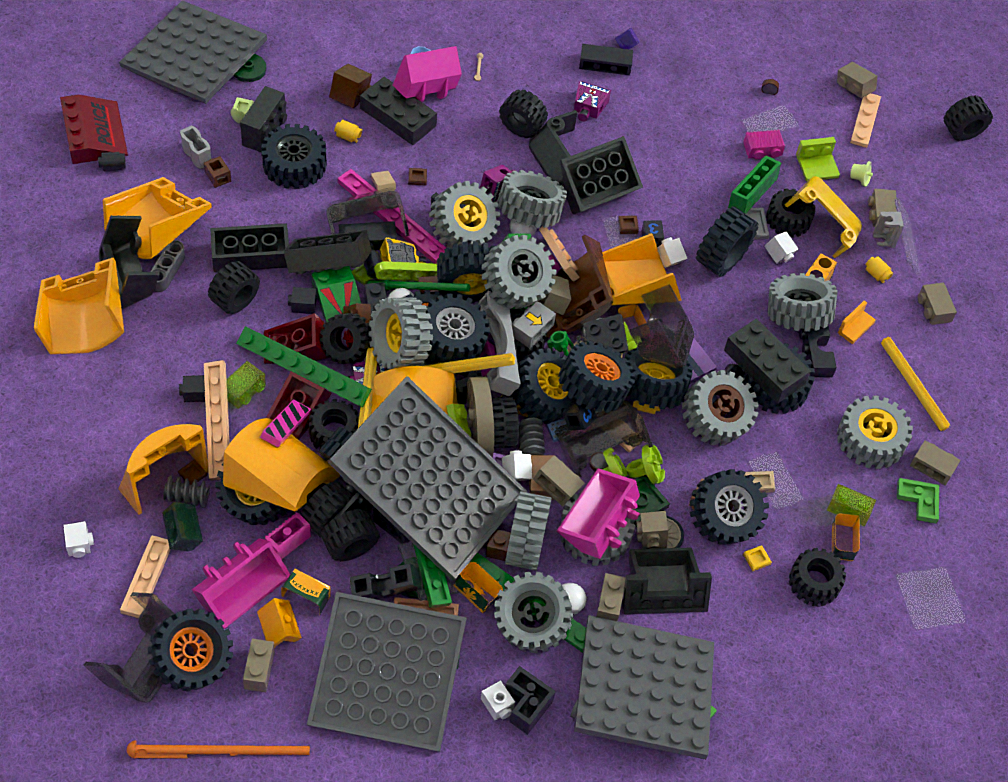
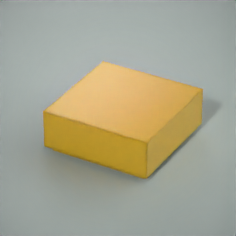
[743,545,772,571]

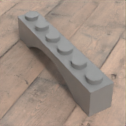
[478,291,521,396]

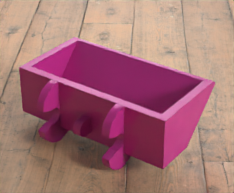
[392,46,462,102]
[557,468,640,559]
[192,538,291,629]

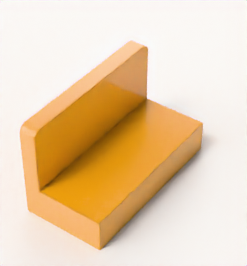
[838,301,876,344]
[257,598,302,648]

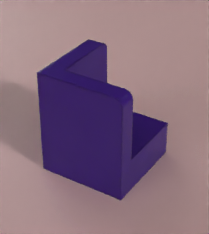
[615,28,640,49]

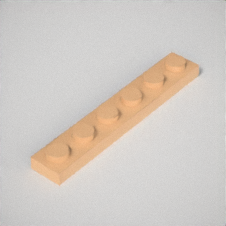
[204,360,230,481]

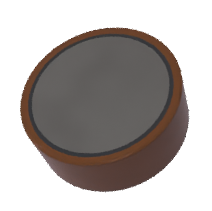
[761,79,779,95]
[589,452,608,472]

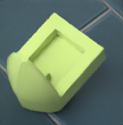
[230,97,254,123]

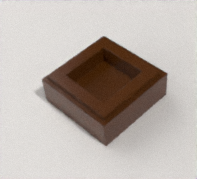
[408,168,427,186]
[618,216,639,234]
[178,459,207,485]

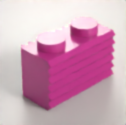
[743,129,785,159]
[265,513,311,560]

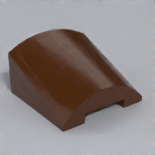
[538,235,613,338]

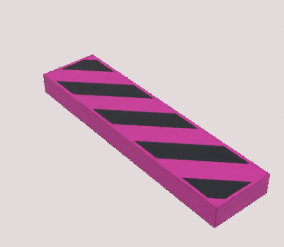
[260,399,311,447]

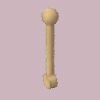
[474,53,483,81]

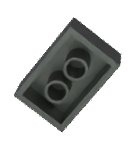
[240,86,287,153]

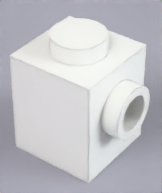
[764,232,798,264]
[657,237,687,268]
[502,451,532,482]
[64,521,94,558]
[481,681,515,720]

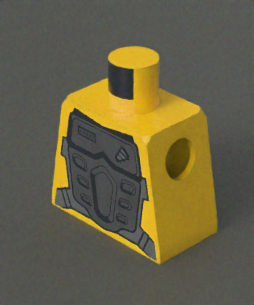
[380,237,426,272]

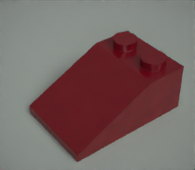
[264,313,327,364]
[266,371,332,440]

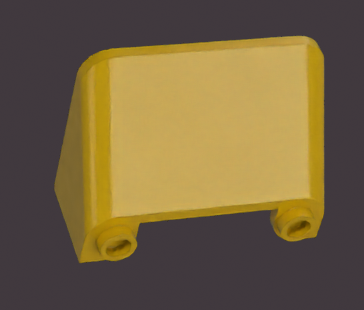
[785,176,862,258]

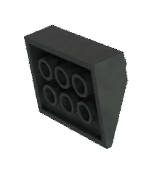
[560,136,643,215]

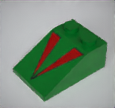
[312,266,361,322]

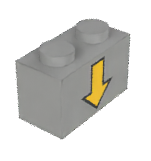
[512,301,556,349]

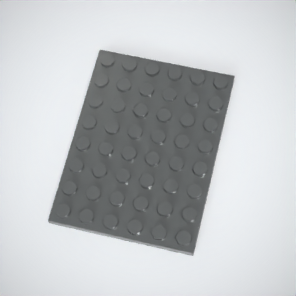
[327,376,527,581]

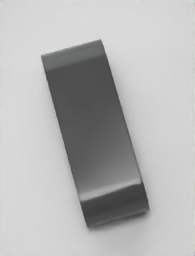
[150,240,185,292]

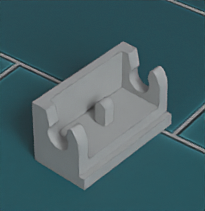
[873,212,904,248]

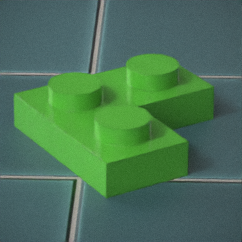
[897,478,939,523]

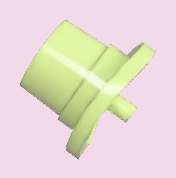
[850,161,873,186]

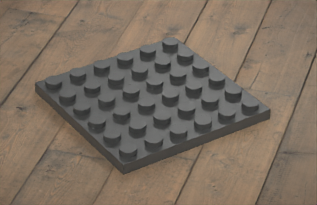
[119,0,267,104]
[307,592,467,752]
[574,615,714,760]

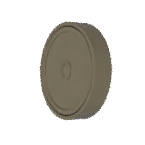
[467,376,494,457]

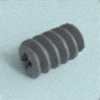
[519,417,545,455]
[163,475,210,508]

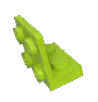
[796,137,840,181]

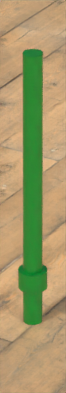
[368,280,471,292]

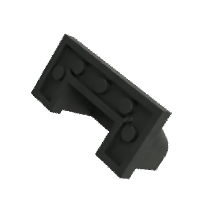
[623,547,712,614]

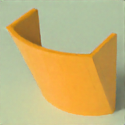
[103,177,212,259]
[602,234,682,306]
[34,257,124,354]
[371,366,458,415]
[223,418,340,511]
[118,424,209,515]

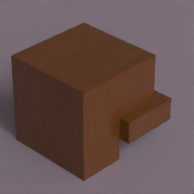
[329,64,372,108]

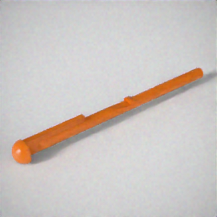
[127,740,310,758]

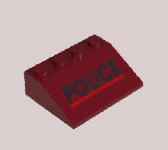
[60,94,128,164]

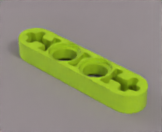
[374,261,437,281]

